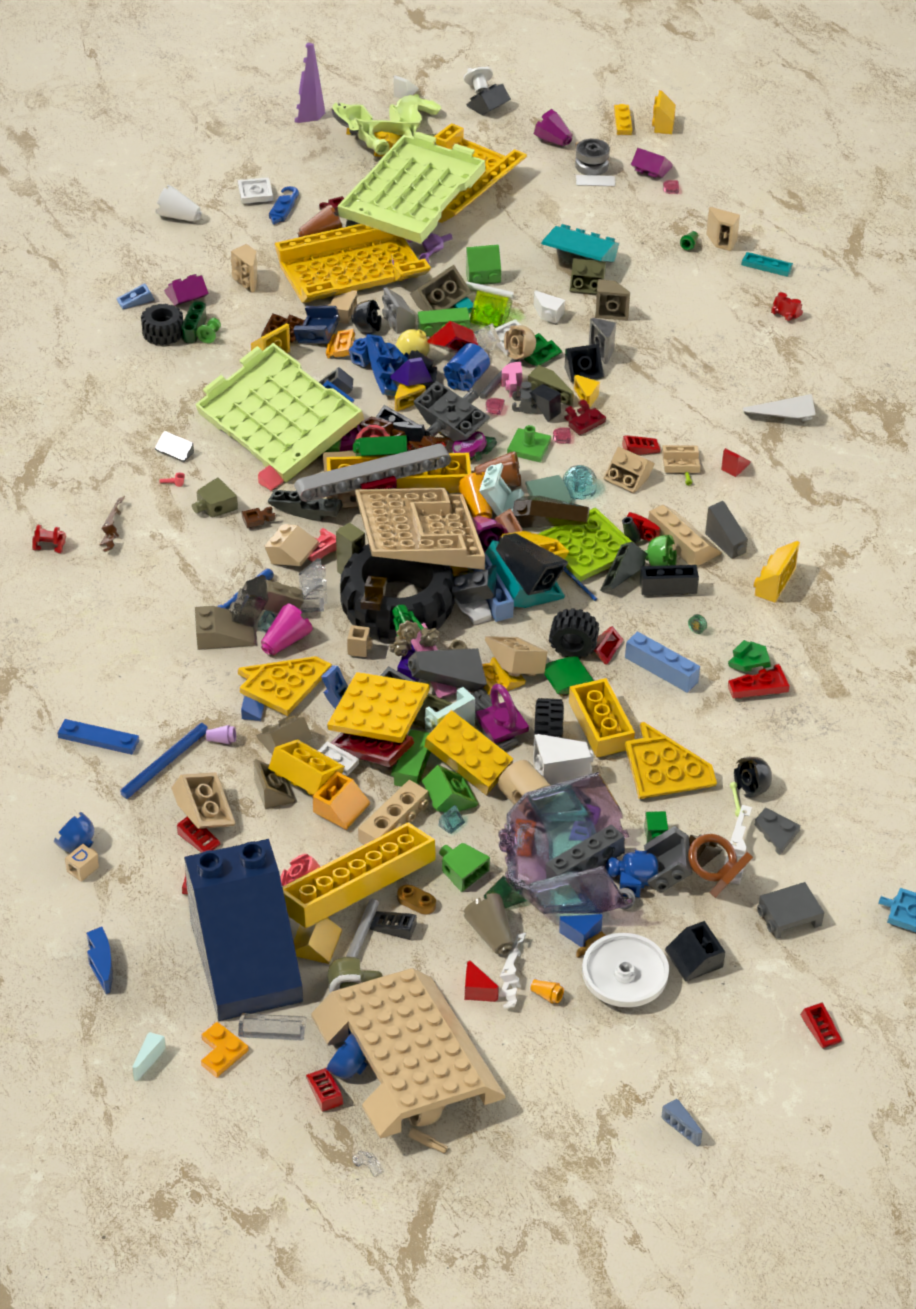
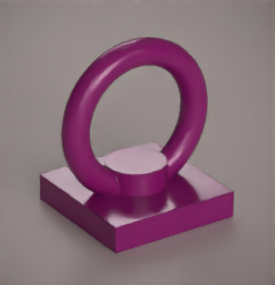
[476,684,529,744]

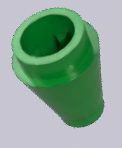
[680,231,699,250]

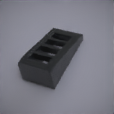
[370,911,417,940]

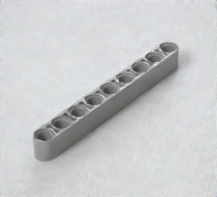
[294,444,451,502]

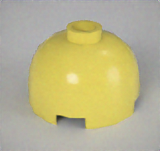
[396,329,430,356]

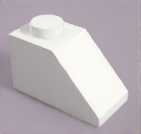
[533,290,565,324]

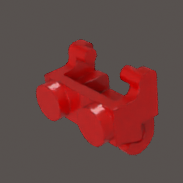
[771,292,803,321]
[32,524,66,553]

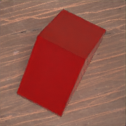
[721,448,751,477]
[464,960,499,1002]

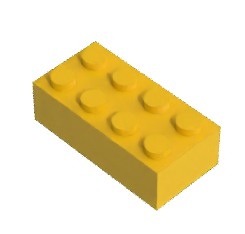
[569,678,635,758]
[424,710,514,796]

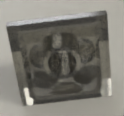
[230,575,269,627]

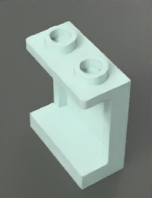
[479,463,524,516]
[425,687,475,733]

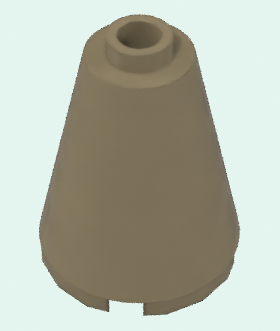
[463,893,514,955]

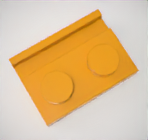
[326,329,355,358]

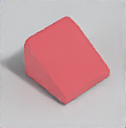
[258,465,284,491]

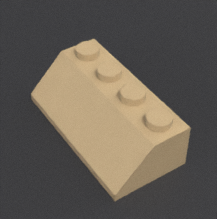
[648,505,722,566]

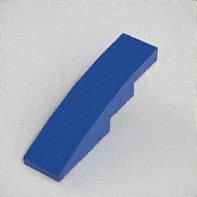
[366,334,398,396]

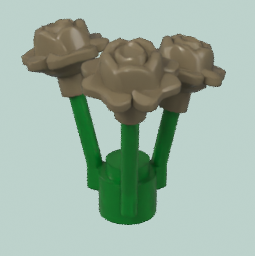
[390,605,440,656]

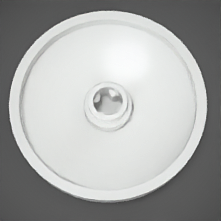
[582,933,669,1007]

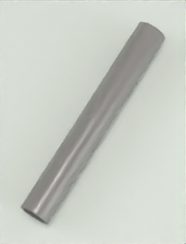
[346,898,379,958]

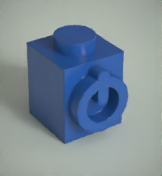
[349,338,370,367]

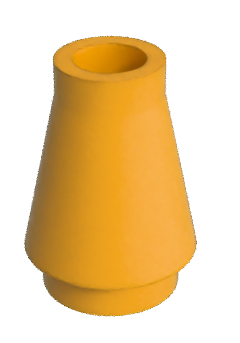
[530,979,564,1004]

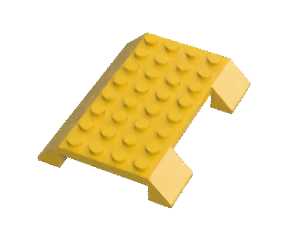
[434,123,527,223]
[275,224,431,303]

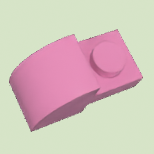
[501,362,522,397]

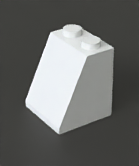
[533,734,594,789]

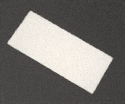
[576,175,615,186]

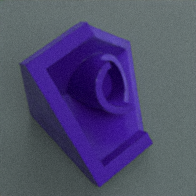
[390,357,433,386]

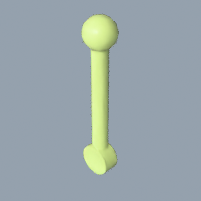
[730,782,743,817]

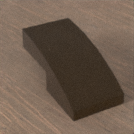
[361,576,387,611]

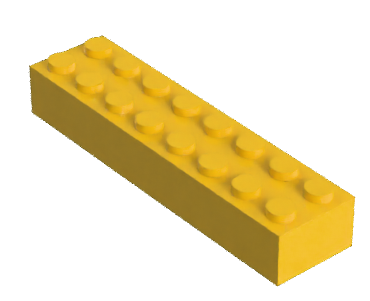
[326,453,471,493]
[282,823,436,929]

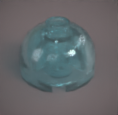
[562,465,597,500]

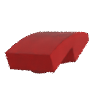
[627,512,660,542]

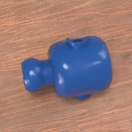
[606,850,658,888]

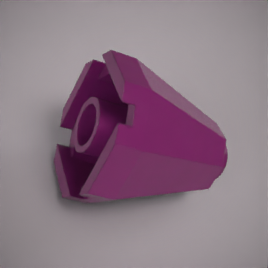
[533,109,572,147]
[472,516,508,553]

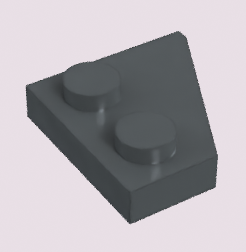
[754,807,801,855]

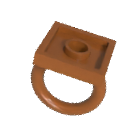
[688,834,753,898]

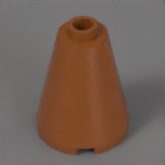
[297,205,343,237]
[472,451,521,487]

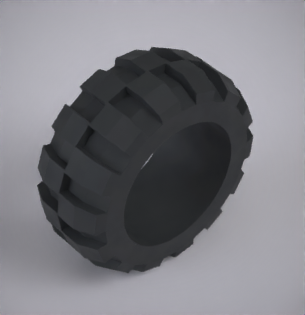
[340,544,455,643]

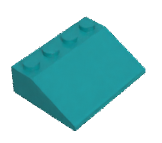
[541,224,620,262]
[485,541,565,608]

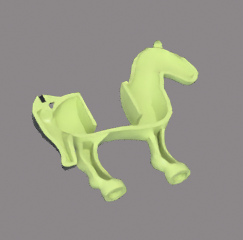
[332,94,441,155]

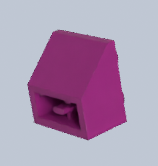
[164,274,209,306]

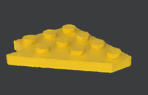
[238,656,332,716]
[625,722,717,799]

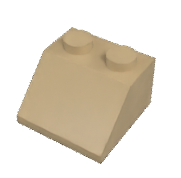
[264,524,320,566]

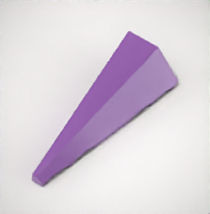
[295,42,326,123]

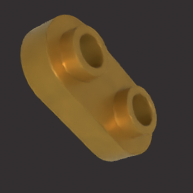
[397,884,436,915]

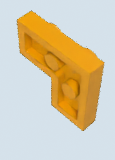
[201,1022,249,1078]

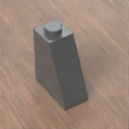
[705,501,748,559]

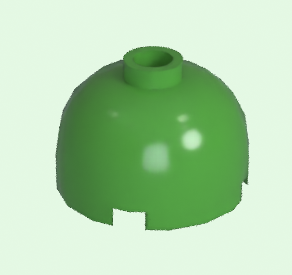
[645,535,677,566]

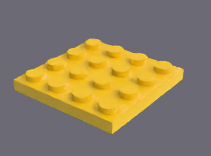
[327,672,430,743]

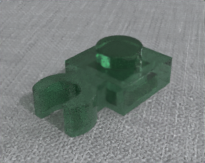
[470,436,497,462]

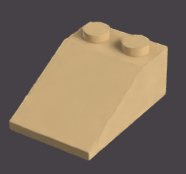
[485,636,548,676]
[171,772,236,829]

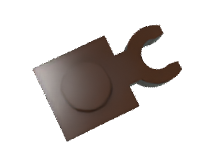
[241,507,276,528]

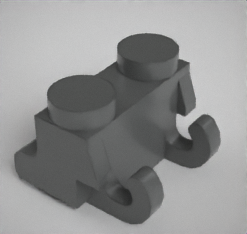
[512,381,537,413]

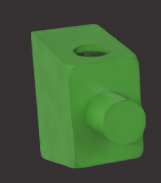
[439,843,490,892]

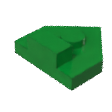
[728,640,771,672]

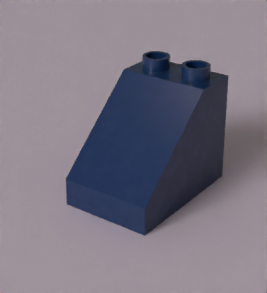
[184,839,303,1021]

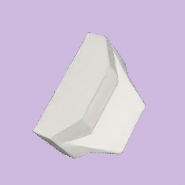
[455,598,491,625]

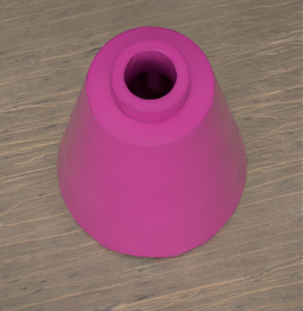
[261,604,313,655]

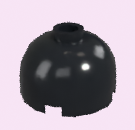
[351,300,382,334]
[734,757,772,797]

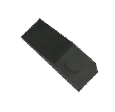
[600,542,648,592]

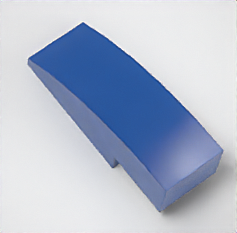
[86,926,113,994]

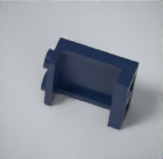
[294,306,340,343]

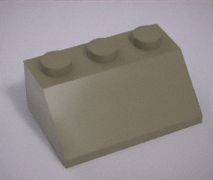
[410,265,472,311]

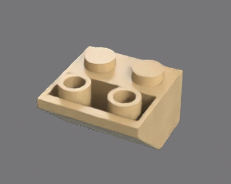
[706,207,740,251]
[231,244,258,293]
[603,447,655,493]

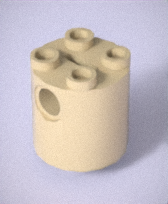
[498,760,556,818]

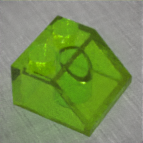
[470,290,513,329]

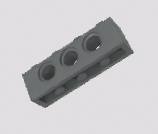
[545,824,625,892]

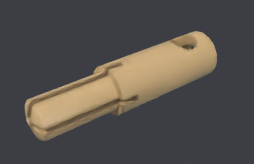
[409,1128,448,1154]

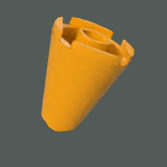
[458,472,492,519]

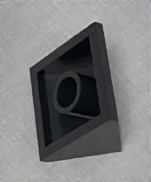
[564,344,604,382]

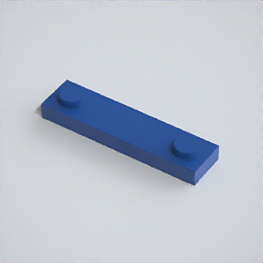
[57,719,139,755]

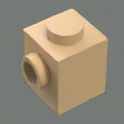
[347,625,373,657]

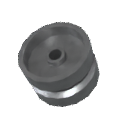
[575,138,610,176]

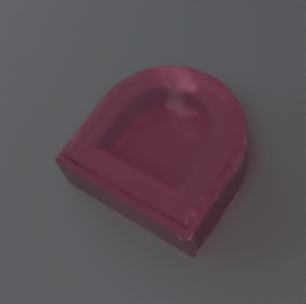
[663,180,679,194]
[486,398,505,415]
[553,428,571,444]

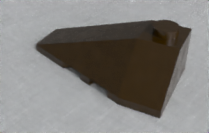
[513,496,590,528]

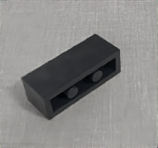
[640,565,699,595]

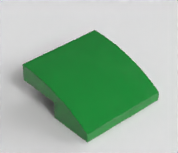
[524,333,562,367]
[544,657,594,694]

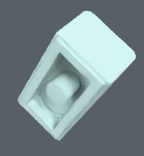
[132,1032,166,1081]

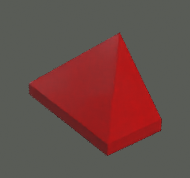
[594,626,624,665]

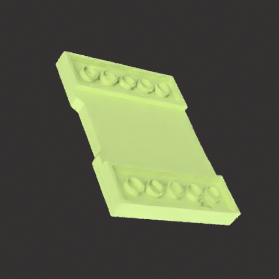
[338,132,486,244]
[195,343,364,483]

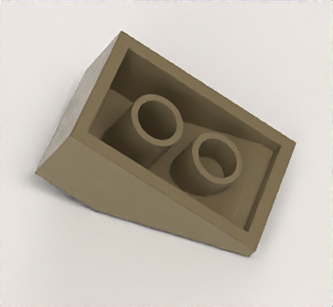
[195,606,255,650]

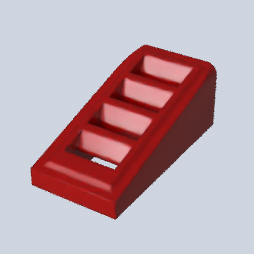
[622,435,660,455]
[177,816,221,853]
[800,1002,842,1049]
[306,1068,343,1112]

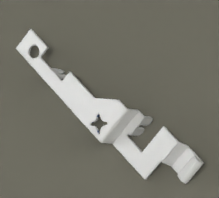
[724,805,752,885]
[498,933,526,1009]

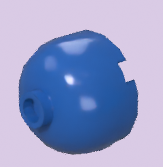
[54,812,95,853]
[326,1033,368,1079]

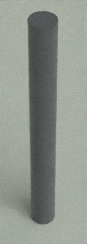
[479,359,519,399]

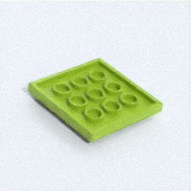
[538,507,632,582]

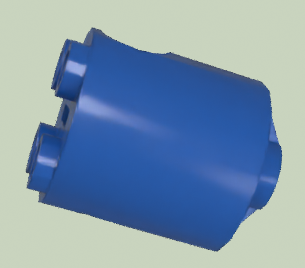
[443,343,490,391]

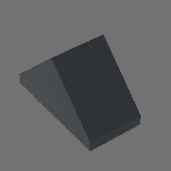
[530,384,561,422]

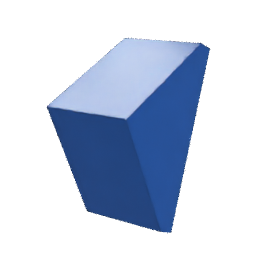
[559,914,603,947]

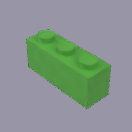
[418,307,470,337]
[391,729,431,787]

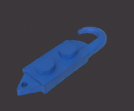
[269,186,299,225]

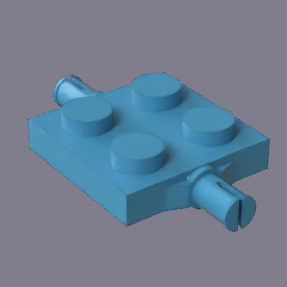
[878,888,916,932]

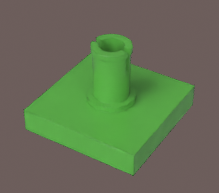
[507,425,551,462]

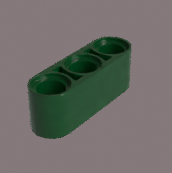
[182,301,207,344]

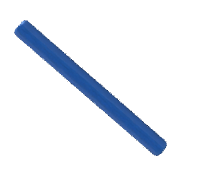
[120,723,208,799]

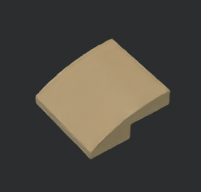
[662,445,700,473]

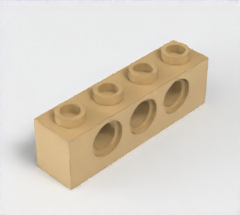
[358,780,429,845]

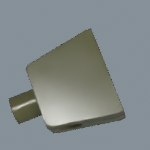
[192,477,238,517]

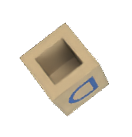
[65,844,99,882]

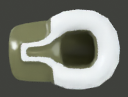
[327,957,383,993]

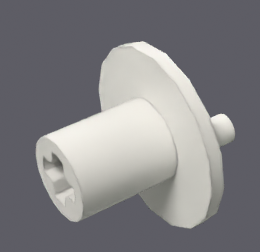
[464,66,493,94]

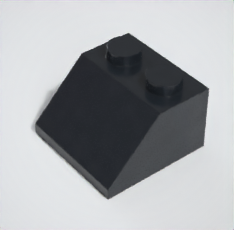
[452,565,497,604]

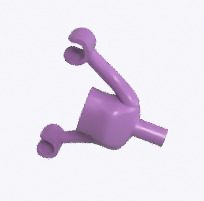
[407,233,453,264]

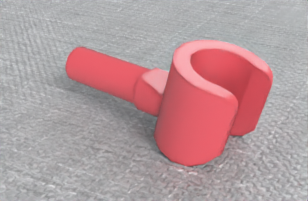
[159,472,185,487]

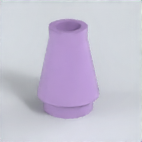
[206,725,236,744]

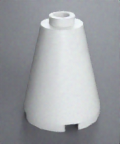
[156,185,202,222]

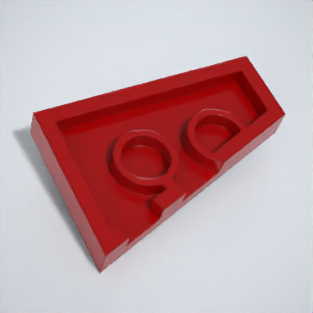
[728,664,790,698]

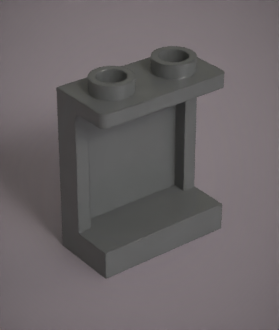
[644,826,692,893]
[757,882,824,939]

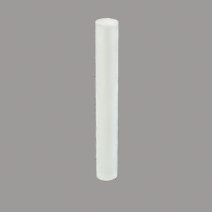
[466,282,514,298]

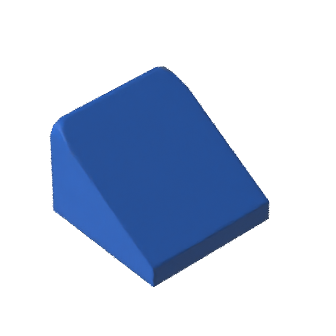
[241,696,264,721]
[619,872,641,898]

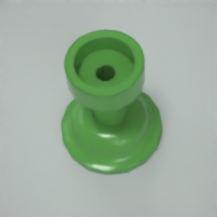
[197,318,221,344]

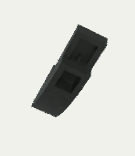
[268,490,343,521]

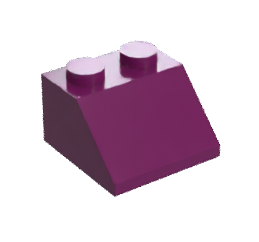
[631,147,673,178]

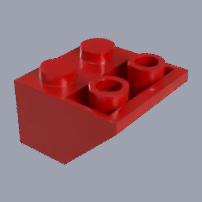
[427,321,479,353]

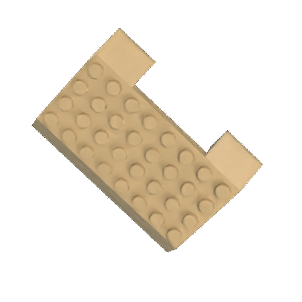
[311,968,505,1139]

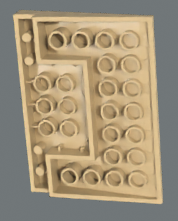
[355,488,485,570]

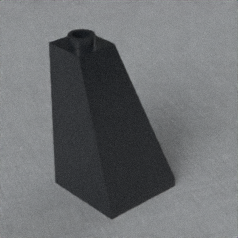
[496,533,568,595]

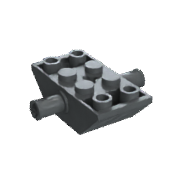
[414,381,490,441]

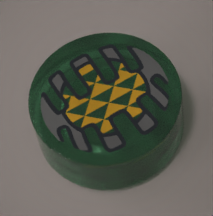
[688,614,707,634]

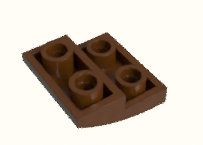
[261,313,305,343]

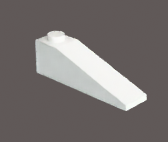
[743,394,816,421]

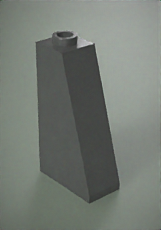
[408,648,487,691]

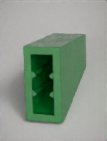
[353,436,407,456]

